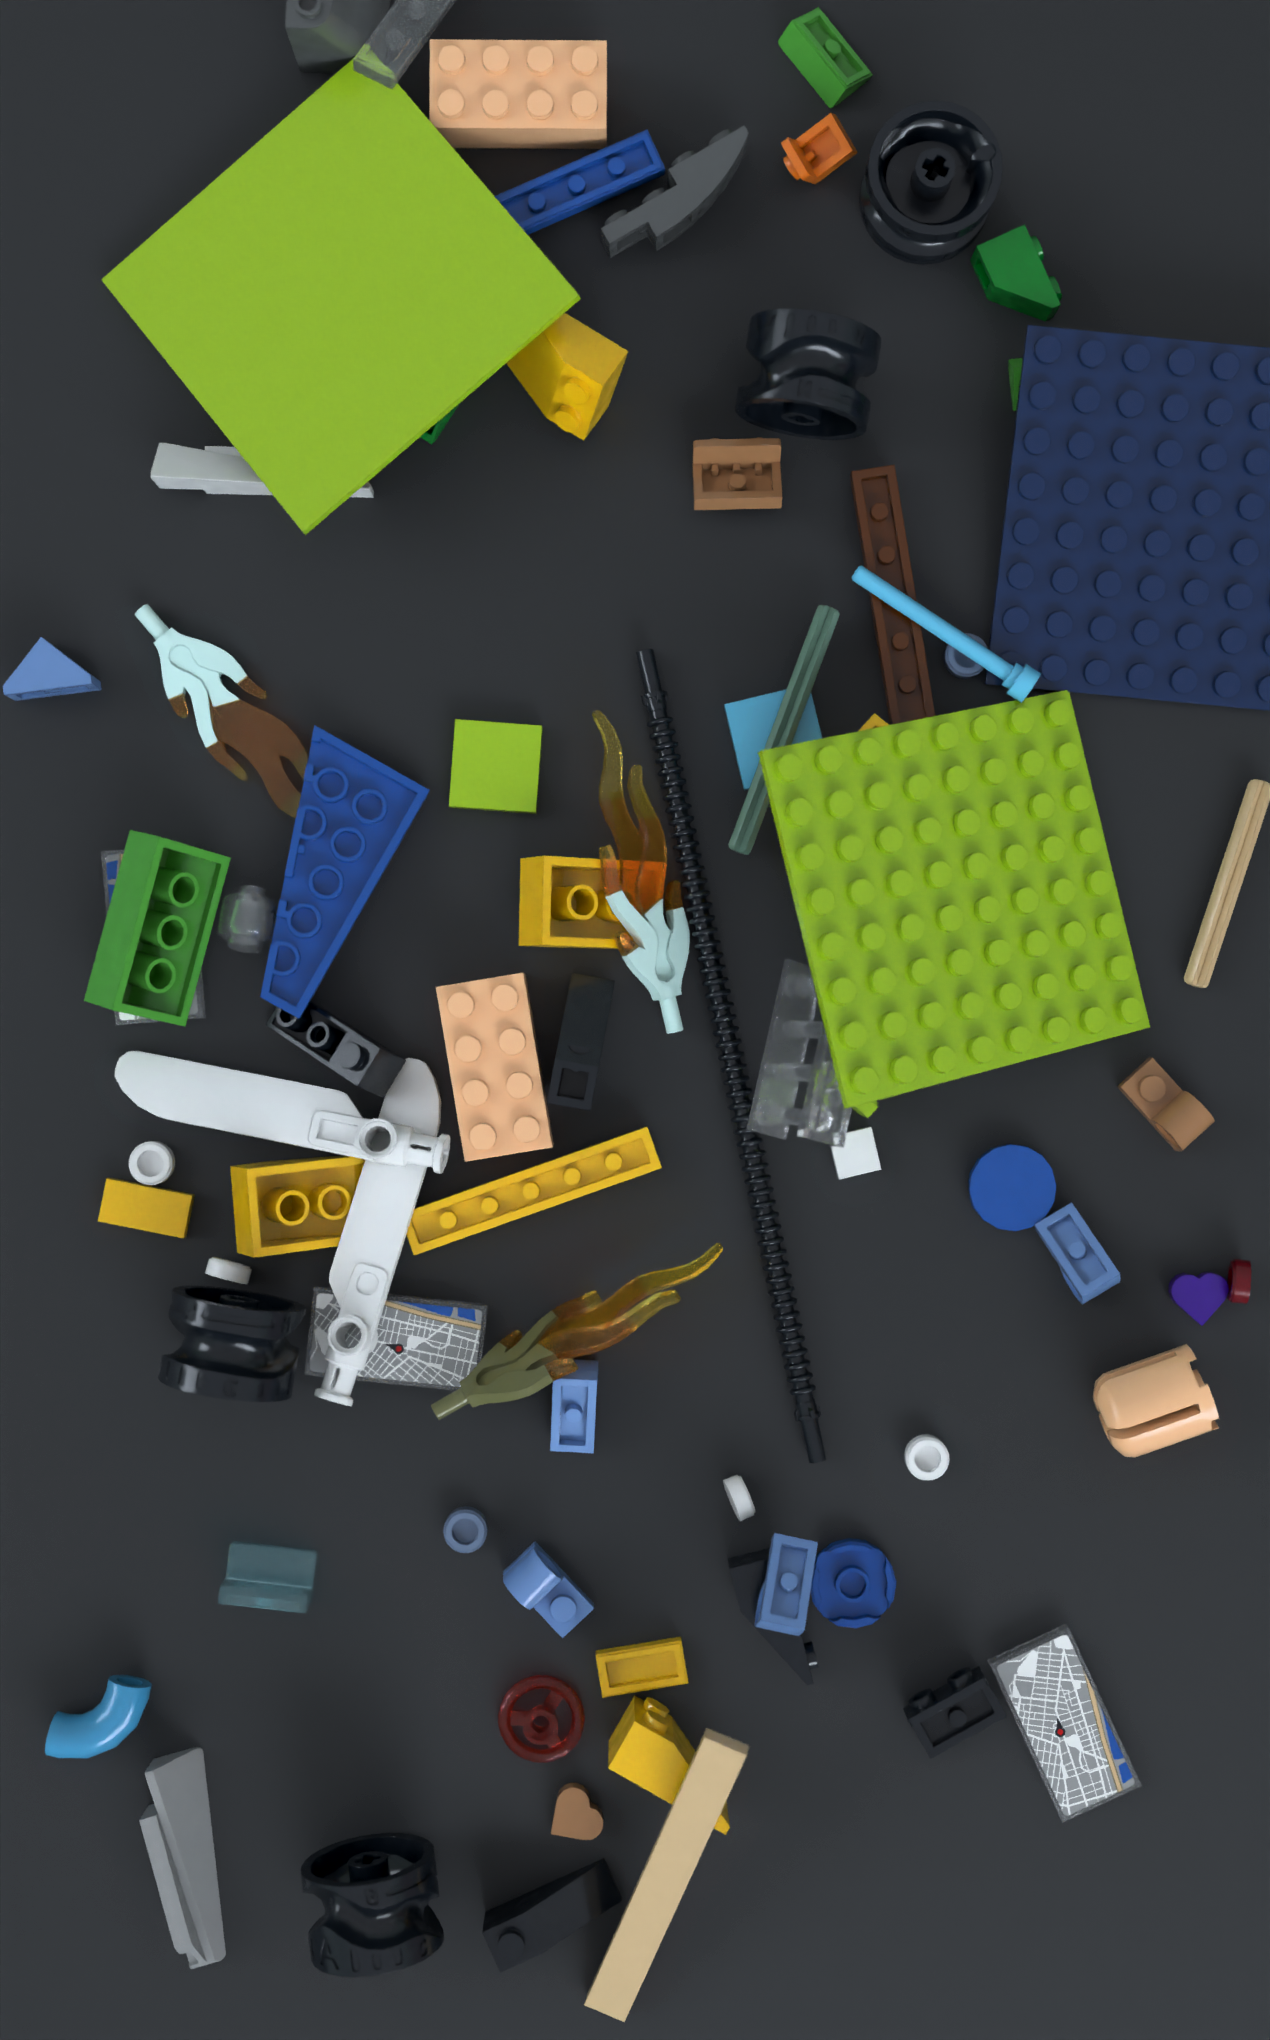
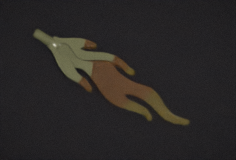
[431,1243,723,1420]

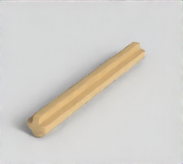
[1184,779,1270,988]

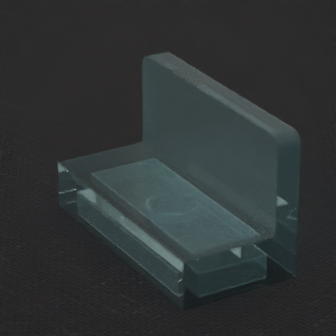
[218,1541,317,1614]

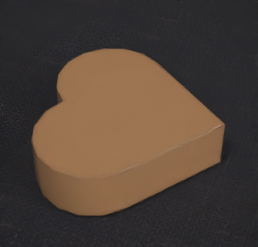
[551,1783,603,1840]

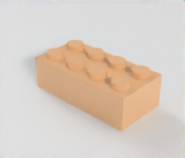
[429,39,607,149]
[436,973,554,1162]

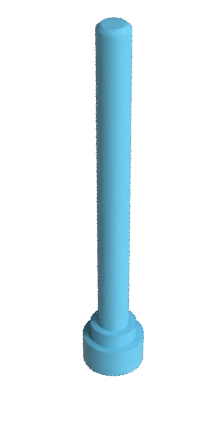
[851,565,1041,703]

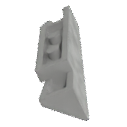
[139,1747,226,1969]

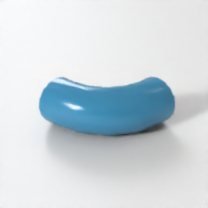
[45,1675,152,1759]

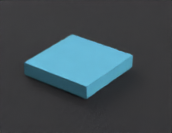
[724,690,822,791]

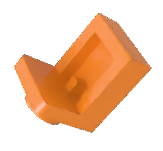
[781,113,858,185]

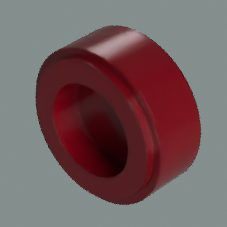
[1227,1259,1252,1304]

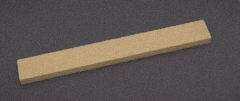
[584,1728,749,2022]

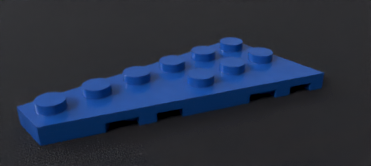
[260,725,430,1019]

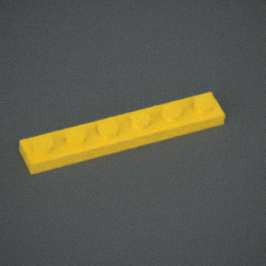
[406,1126,662,1255]

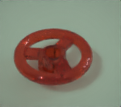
[498,1675,585,1763]

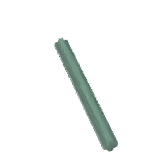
[728,605,840,855]

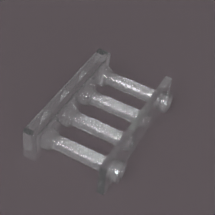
[746,959,852,1148]

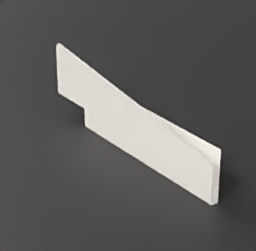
[151,443,374,498]

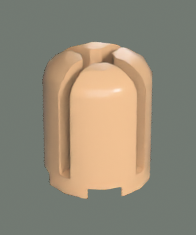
[1093,1344,1219,1458]

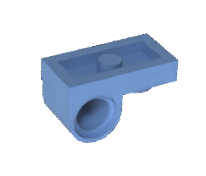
[1034,1202,1121,1305]
[550,1359,599,1453]
[755,1533,818,1636]
[503,1541,595,1638]

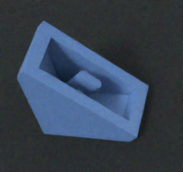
[3,637,102,701]

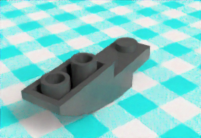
[601,125,749,258]

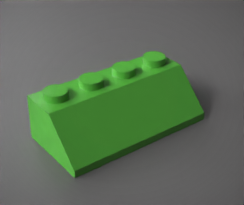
[84,830,231,1027]

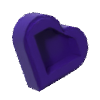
[1168,1272,1229,1326]

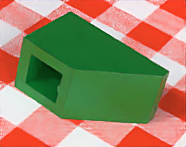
[970,224,1062,322]

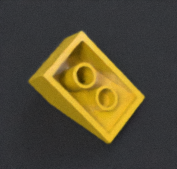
[506,313,628,441]
[519,856,661,949]
[230,1155,365,1258]
[608,1695,730,1835]

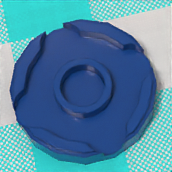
[968,1144,1057,1231]
[810,1538,896,1629]

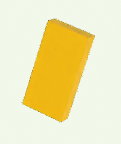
[98,1178,195,1239]
[595,1636,688,1698]

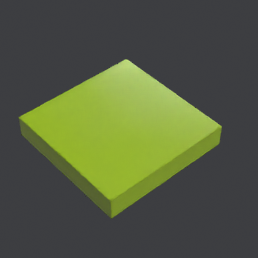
[449,719,543,814]

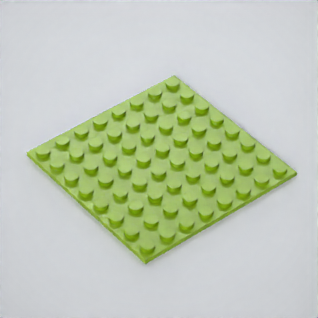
[101,47,581,535]
[758,690,1150,1108]

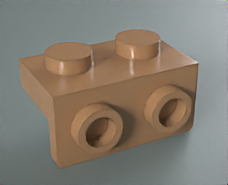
[692,437,782,510]

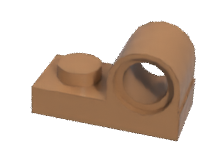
[1117,1057,1215,1151]

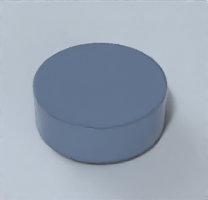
[943,633,988,679]
[443,1506,488,1553]

